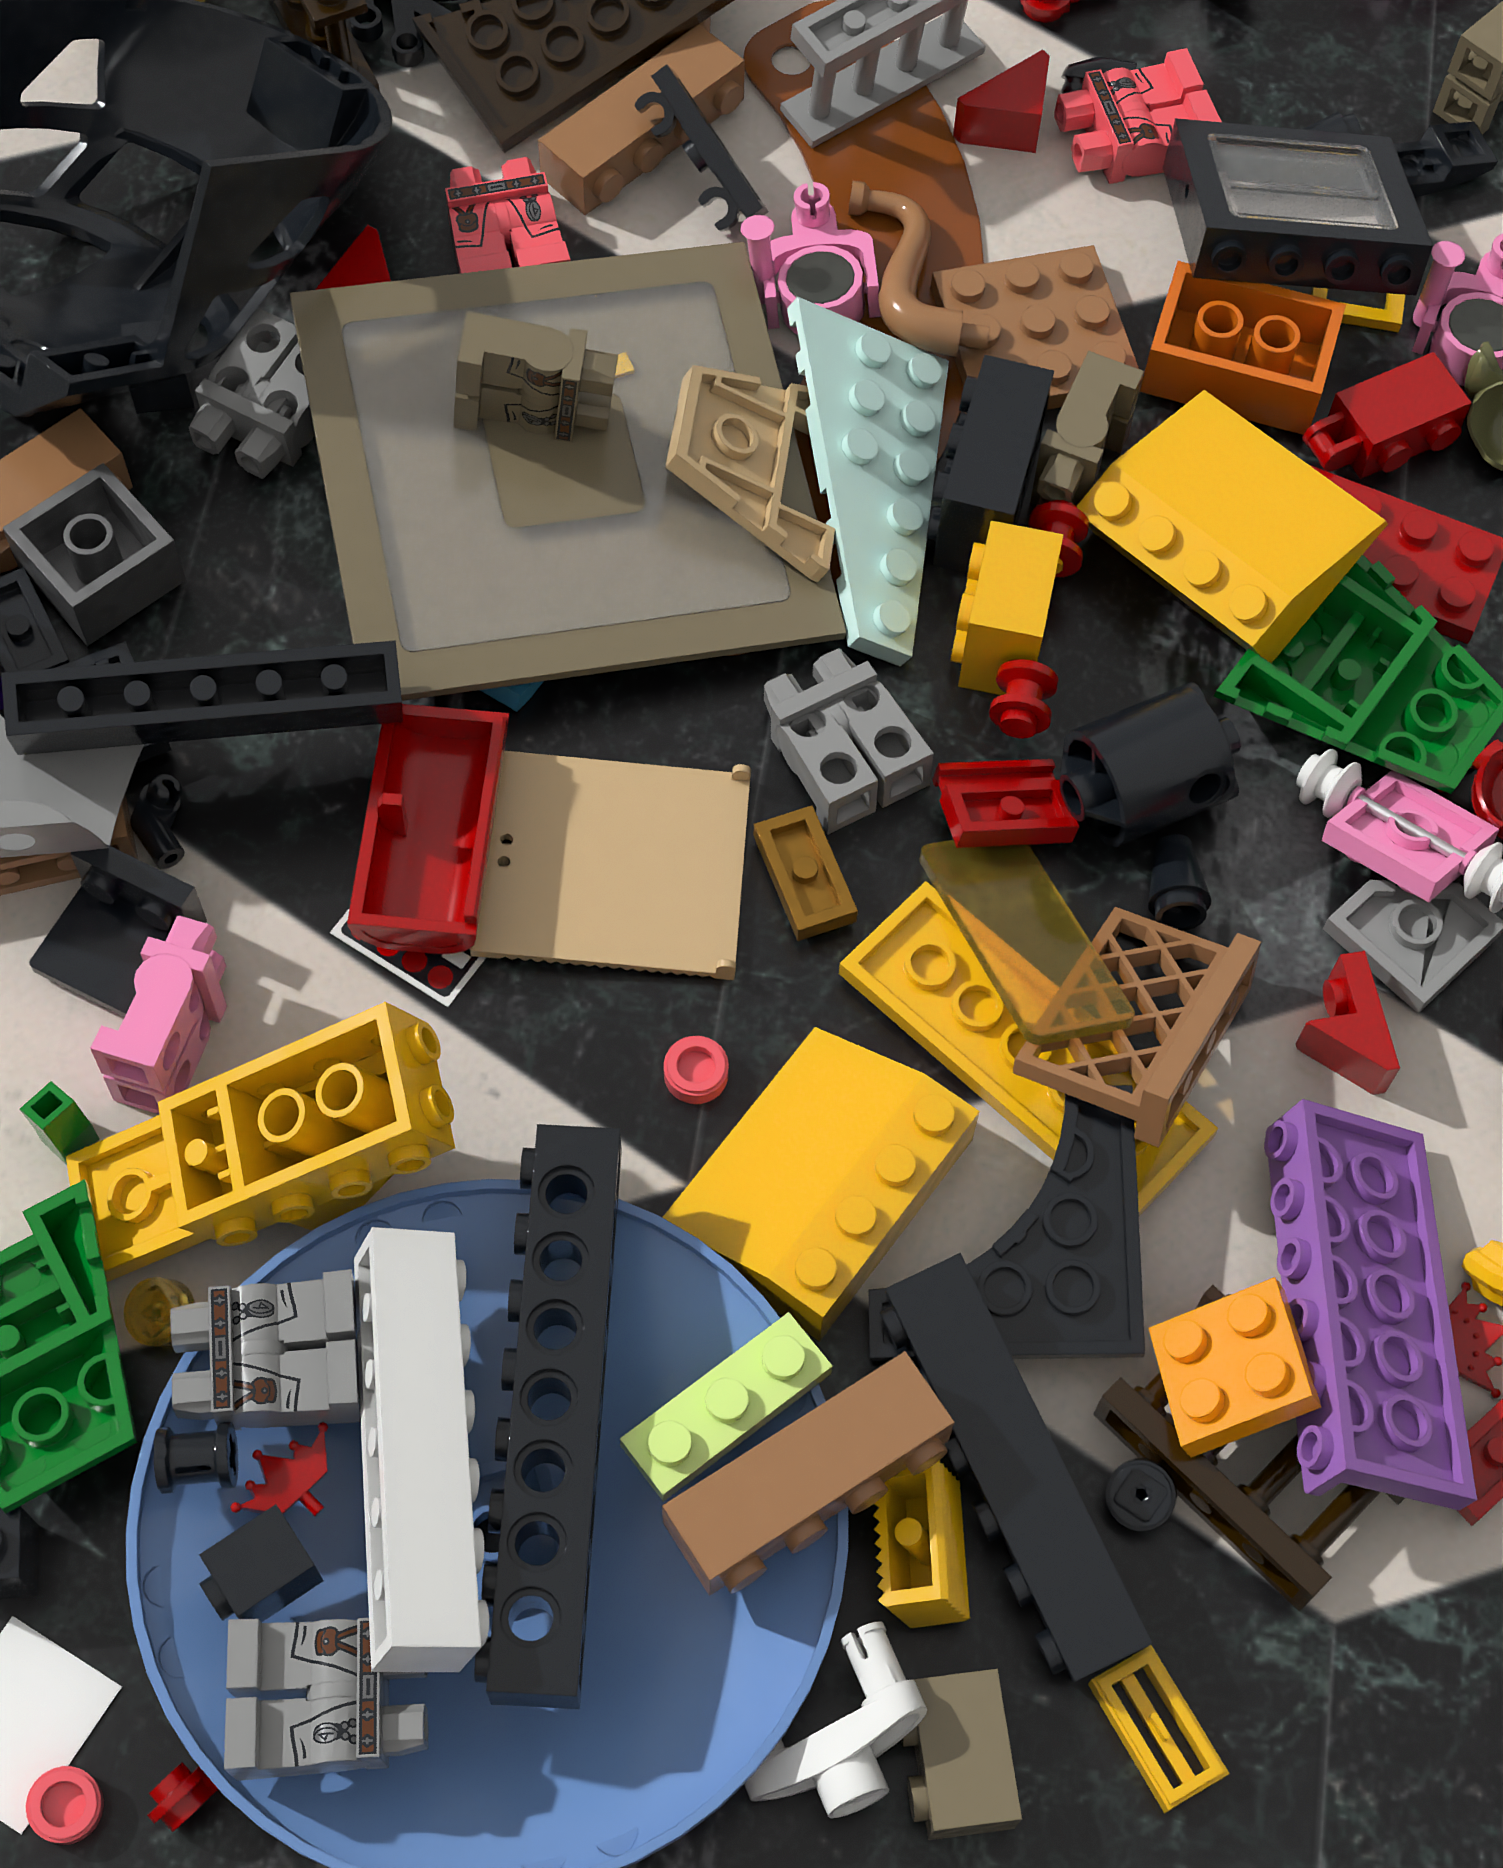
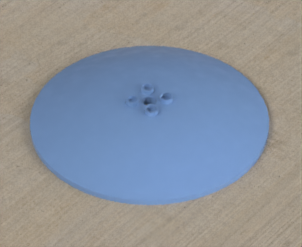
[126,1179,848,1868]

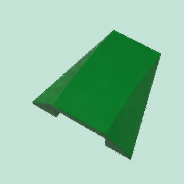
[1214,555,1503,794]
[0,1179,137,1514]

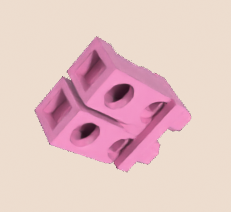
[90,916,227,1115]

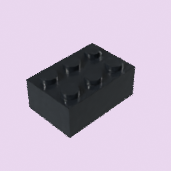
[926,355,1054,573]

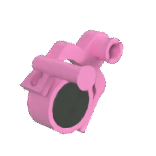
[740,182,881,335]
[1412,234,1503,386]

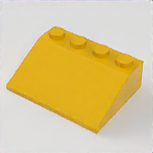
[1077,390,1388,663]
[662,1027,980,1342]

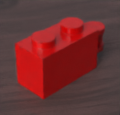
[1302,352,1472,479]

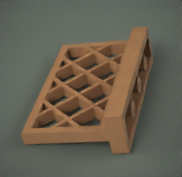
[1013,907,1261,1148]

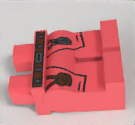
[1054,48,1221,184]
[445,157,570,274]

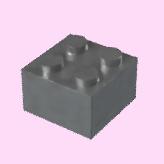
[3,463,186,646]

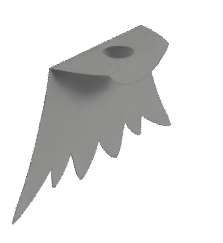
[0,715,144,858]

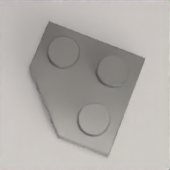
[1323,880,1503,1014]

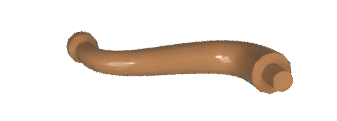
[848,180,990,358]

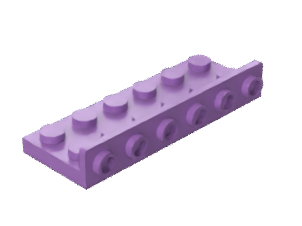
[1264,1099,1477,1510]

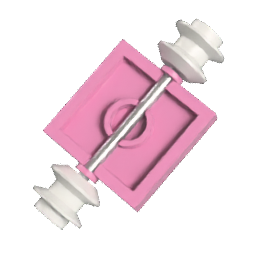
[1296,749,1503,913]

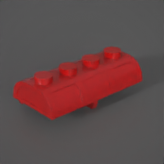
[347,704,509,954]

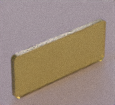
[919,840,1135,1045]

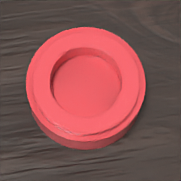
[664,1036,729,1104]
[26,1766,104,1845]

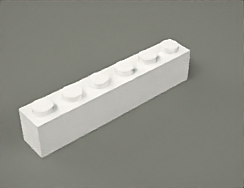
[354,1227,489,1672]

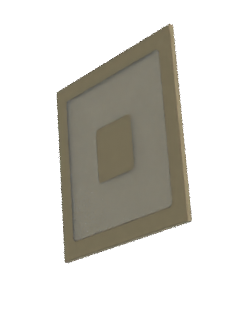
[290,242,846,701]

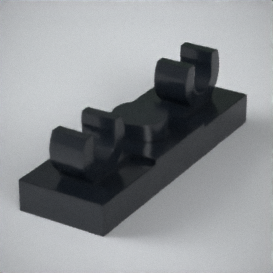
[634,64,769,232]

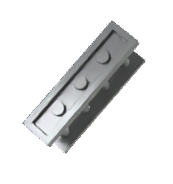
[780,0,986,148]

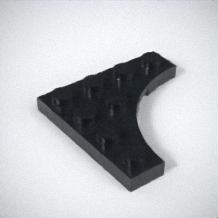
[868,1085,1145,1361]

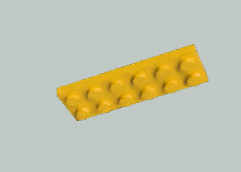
[838,881,1218,1216]

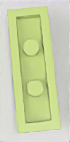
[620,1312,833,1502]

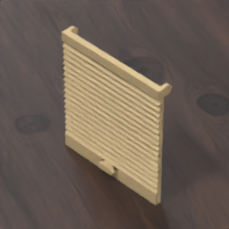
[471,751,751,980]

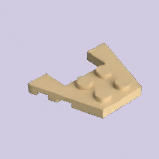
[666,365,835,582]

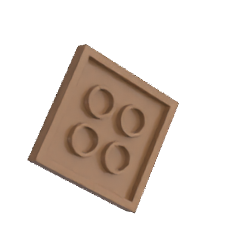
[930,245,1143,410]

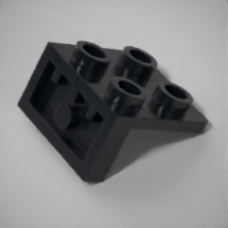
[29,844,207,1017]

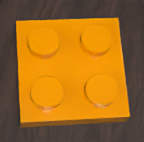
[1148,1277,1322,1458]

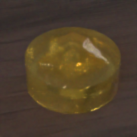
[124,1277,195,1347]

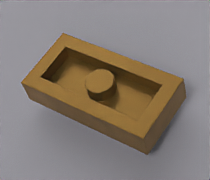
[753,805,858,941]

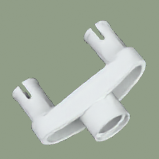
[744,1622,927,1818]

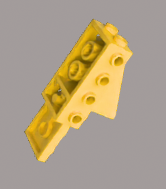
[66,1002,455,1282]

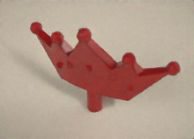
[1449,1282,1503,1398]
[230,1422,329,1517]

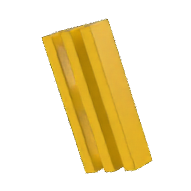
[1088,1645,1230,1813]

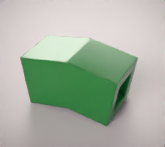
[19,1081,99,1165]

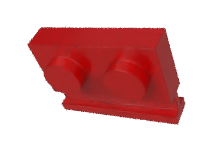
[932,759,1079,848]

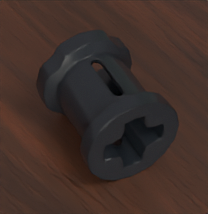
[154,1422,239,1494]

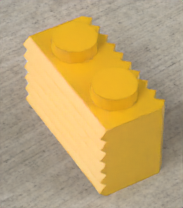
[873,1460,970,1628]

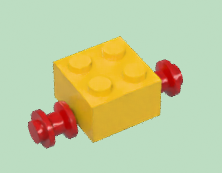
[950,500,1089,738]

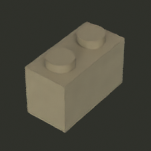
[901,1669,1022,1840]

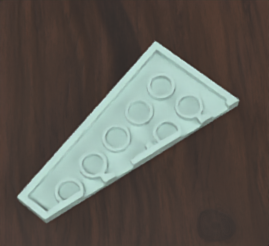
[787,296,949,666]

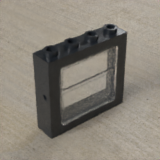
[1163,118,1433,296]

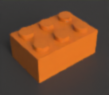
[1140,261,1346,435]

